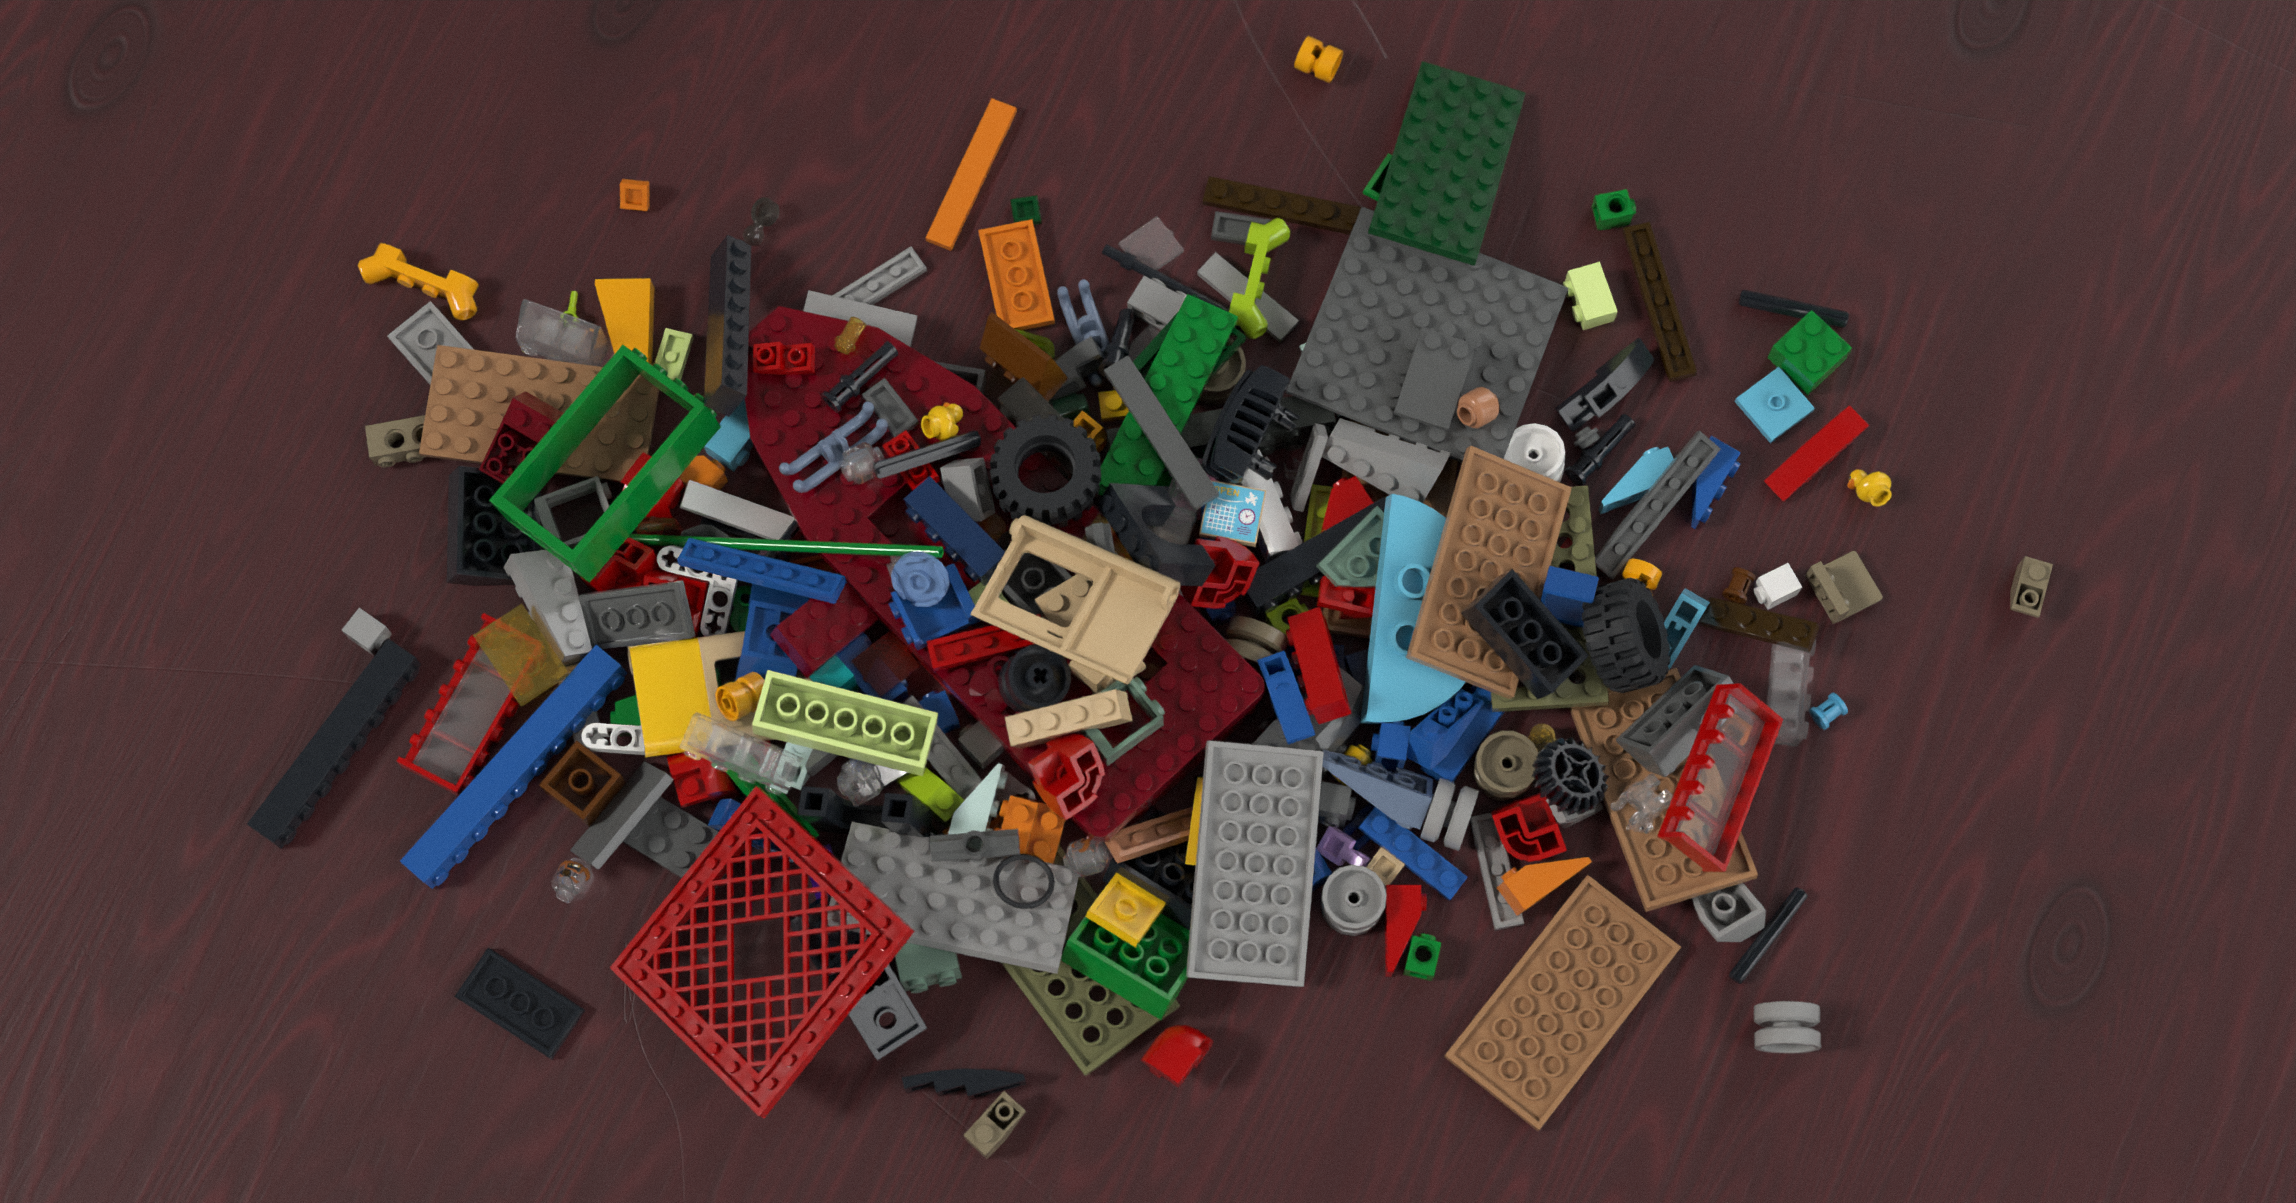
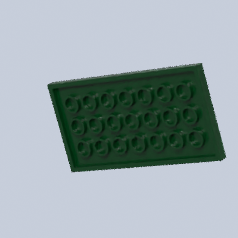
[1368,61,1526,266]

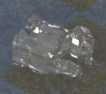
[1610,773,1673,834]

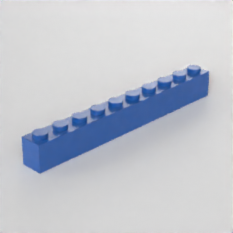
[400,645,627,889]

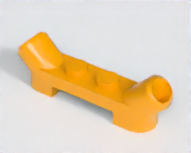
[358,243,479,320]

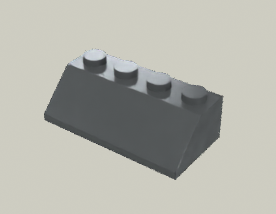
[1616,665,1737,777]

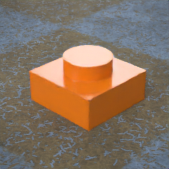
[620,179,649,211]

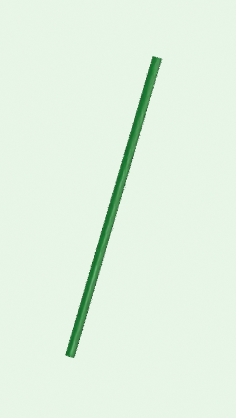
[628,534,944,558]

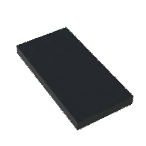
[454,948,585,1060]

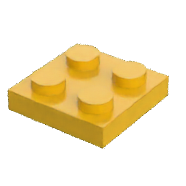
[1086,872,1166,947]

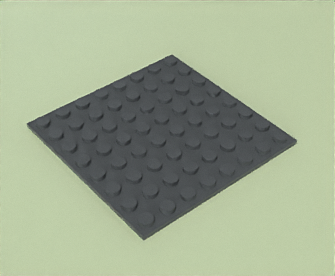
[1286,207,1568,463]

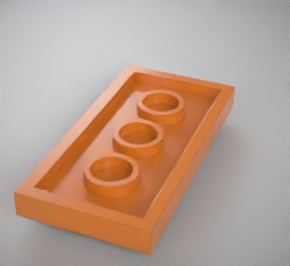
[978,219,1055,331]

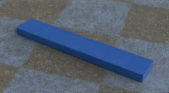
[677,538,846,604]

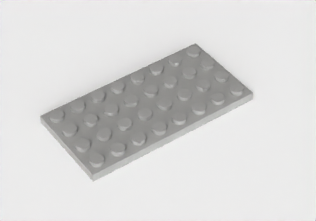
[1186,741,1324,987]
[828,822,1080,974]

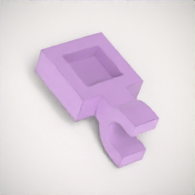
[1317,826,1371,867]

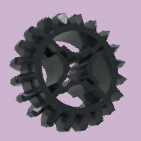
[1531,737,1609,816]

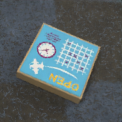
[1199,480,1266,547]

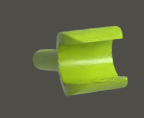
[561,291,580,327]

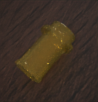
[834,316,866,354]

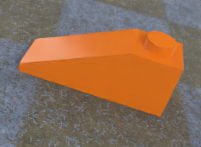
[1497,857,1592,916]

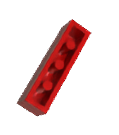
[1286,607,1352,724]

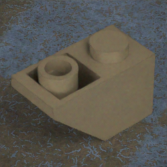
[2010,556,2053,618]
[964,1091,1026,1160]

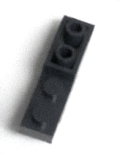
[1555,337,1655,432]

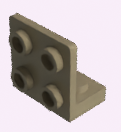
[1805,551,1883,624]

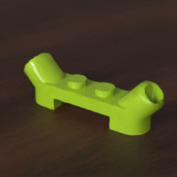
[1229,218,1290,339]

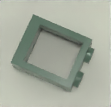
[1080,677,1165,766]

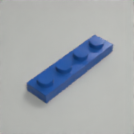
[1358,806,1468,900]

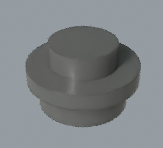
[1573,426,1600,451]

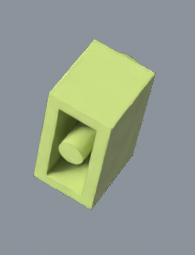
[1563,262,1618,330]

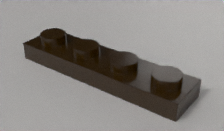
[1701,597,1819,653]

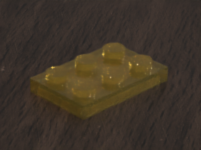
[473,604,569,707]

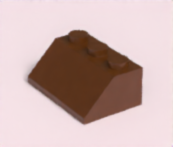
[980,312,1068,403]

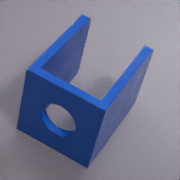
[1541,566,1599,628]

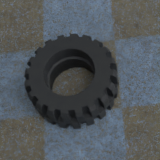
[990,414,1101,528]
[1582,578,1670,693]

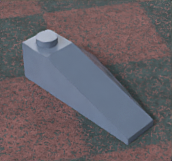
[1322,750,1433,829]

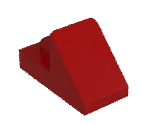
[1316,576,1376,619]

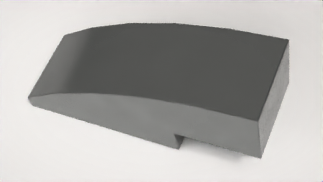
[1027,336,1105,412]

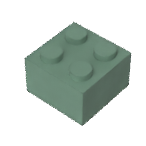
[895,943,962,994]

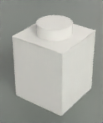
[1754,563,1802,610]

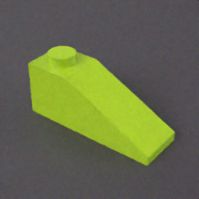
[896,767,965,828]

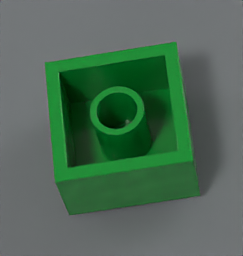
[1767,310,1852,395]

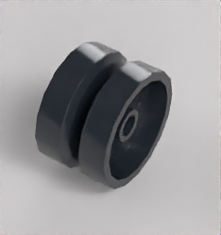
[998,645,1071,713]

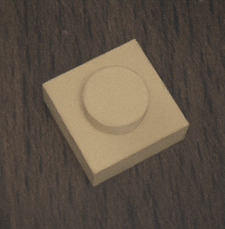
[1366,847,1405,887]

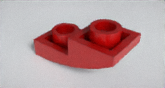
[753,342,815,375]
[882,431,940,491]

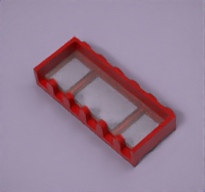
[396,613,547,796]
[1657,683,1783,872]

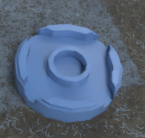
[891,551,950,607]

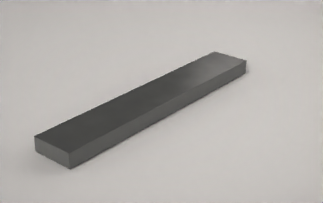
[1104,356,1219,511]
[1595,431,1721,580]

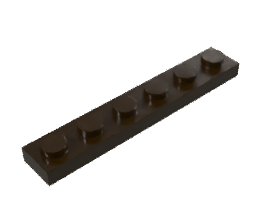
[1203,176,1369,235]
[1622,222,1697,382]

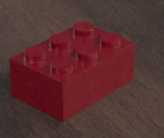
[770,581,878,679]

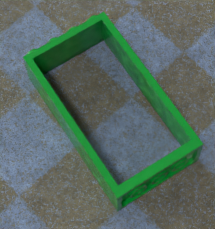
[489,345,721,583]

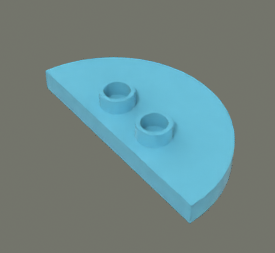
[1360,494,1465,724]

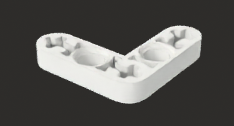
[657,545,738,636]
[582,723,645,755]

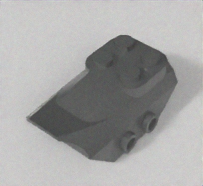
[1250,667,1364,780]

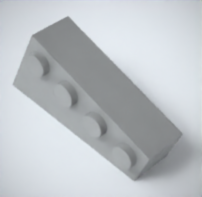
[1322,418,1451,503]
[504,550,592,668]

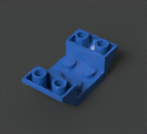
[735,584,809,681]

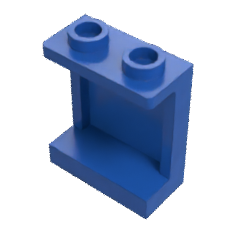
[889,563,980,651]

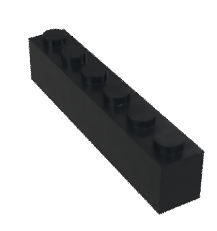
[1241,497,1386,616]

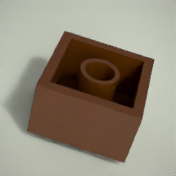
[539,741,626,827]

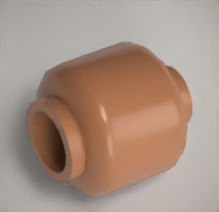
[1457,387,1499,429]

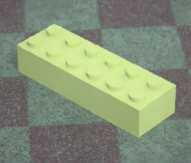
[752,670,938,776]

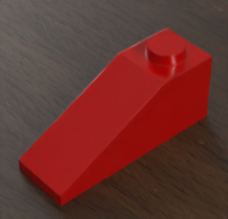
[1385,885,1427,977]

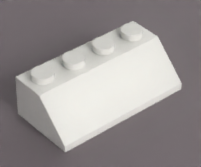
[1234,449,1303,564]

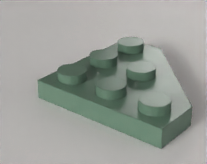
[1316,506,1384,588]

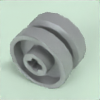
[1420,777,1479,851]
[1320,865,1387,936]
[1754,1001,1821,1053]

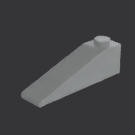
[1692,883,1766,942]

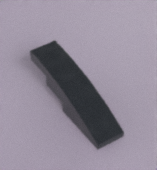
[902,1068,1026,1100]

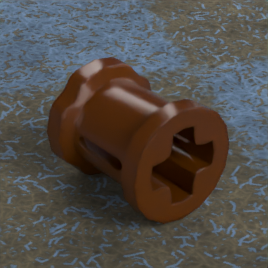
[1722,567,1756,604]

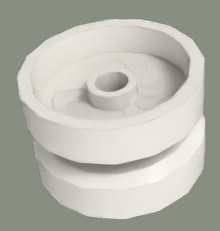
[1504,423,1565,482]

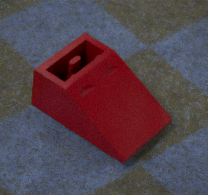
[479,391,564,484]

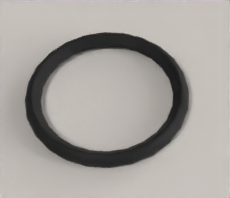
[993,854,1055,909]

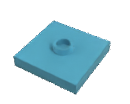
[1735,367,1815,444]

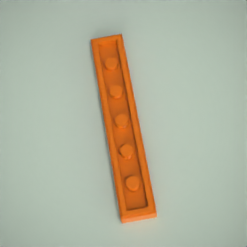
[926,98,1017,251]

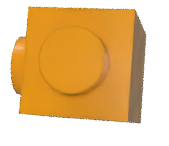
[1073,410,1107,453]

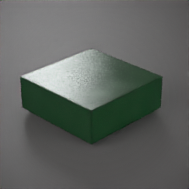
[1010,195,1042,225]

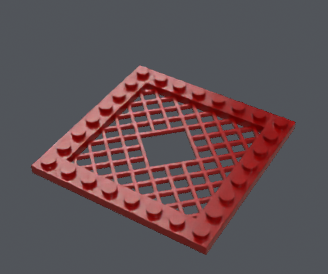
[610,786,915,1118]

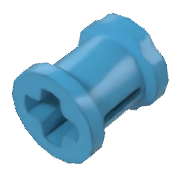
[1809,692,1848,730]

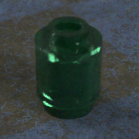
[1047,393,1090,422]

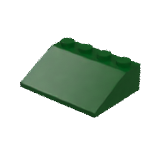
[1061,913,1190,1020]

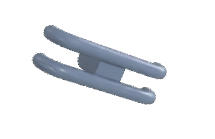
[1057,279,1110,387]
[779,401,888,493]

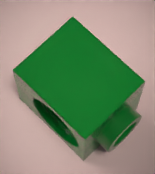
[1592,189,1636,231]
[1403,933,1442,981]

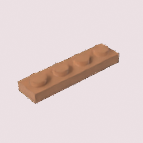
[1105,807,1193,863]

